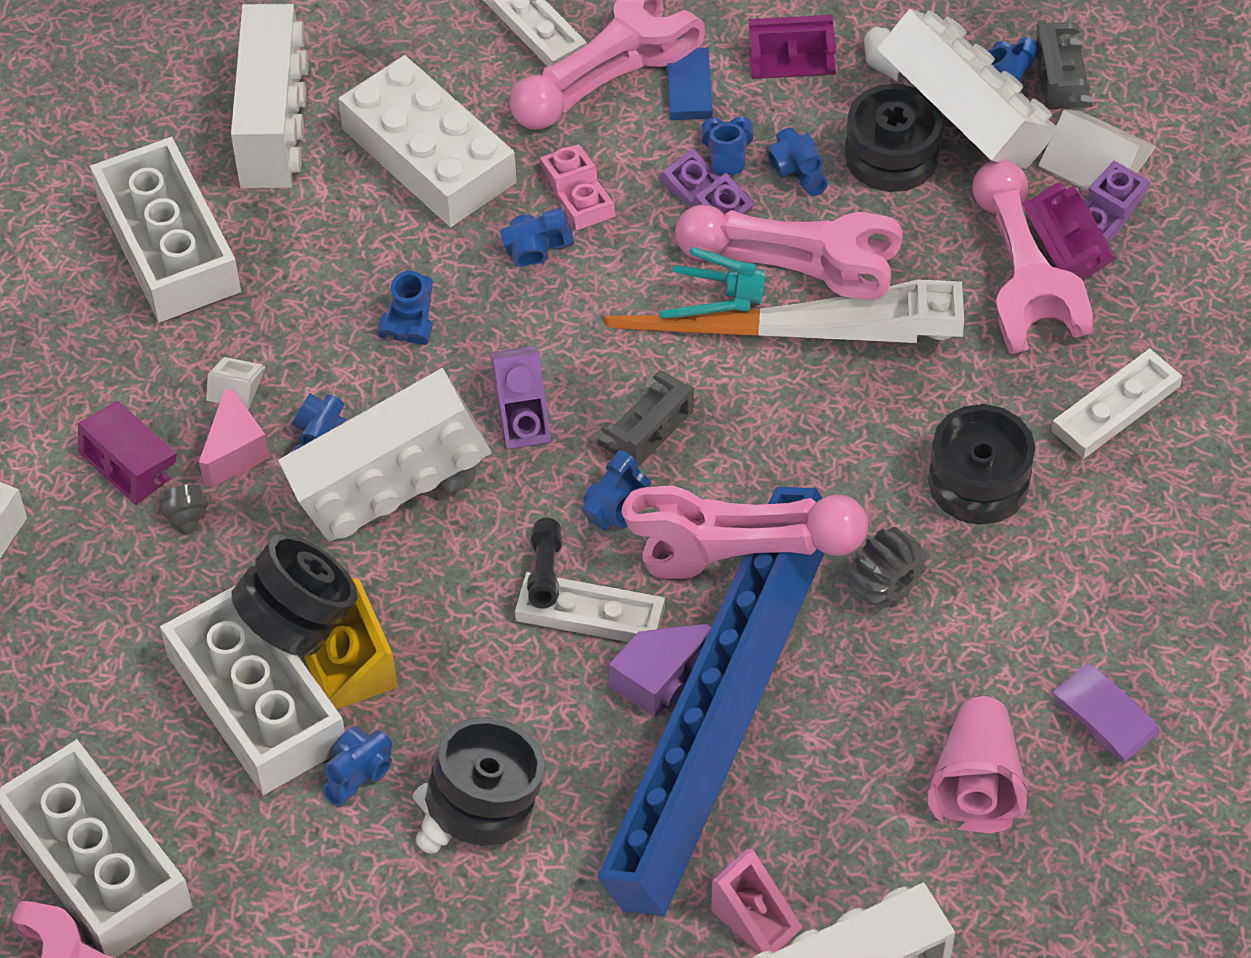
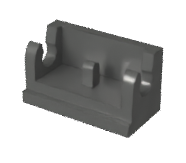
[1035,20,1093,110]
[597,371,694,467]

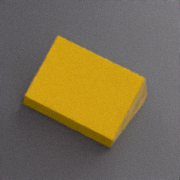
[303,578,398,710]

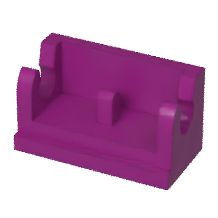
[748,15,836,79]
[1022,182,1117,281]
[77,401,177,505]

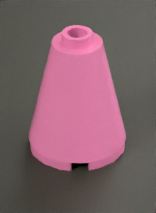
[928,696,1028,833]

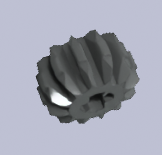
[848,526,928,610]

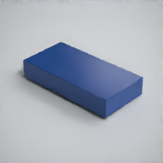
[667,47,713,120]

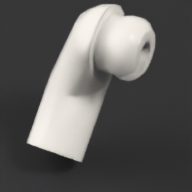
[864,27,904,82]
[413,782,451,854]

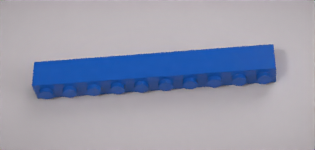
[597,487,825,916]

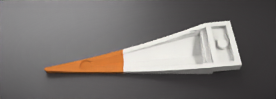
[604,280,964,343]

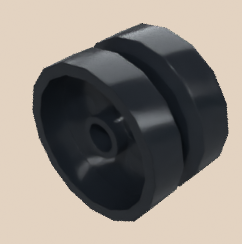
[845,83,943,192]
[928,404,1036,525]
[231,534,358,657]
[425,717,545,846]

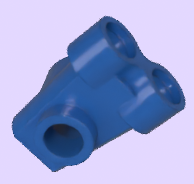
[988,37,1039,85]
[702,116,753,175]
[766,128,828,196]
[501,207,575,267]
[377,271,433,345]
[290,393,347,453]
[581,450,651,531]
[322,726,392,806]

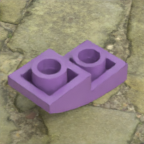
[658,148,755,214]
[1085,160,1150,244]
[1052,663,1160,762]

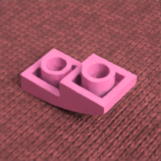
[540,144,616,231]

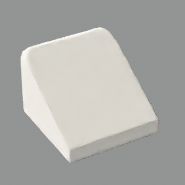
[206,357,265,409]

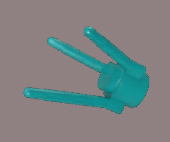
[659,247,765,319]

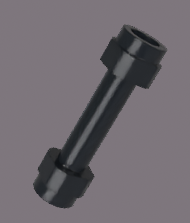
[527,518,562,609]

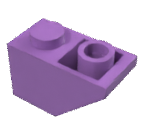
[489,346,551,449]
[609,624,712,717]

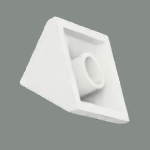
[1038,110,1155,192]

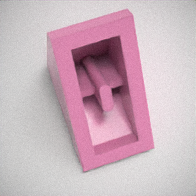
[199,389,269,487]
[711,848,803,953]

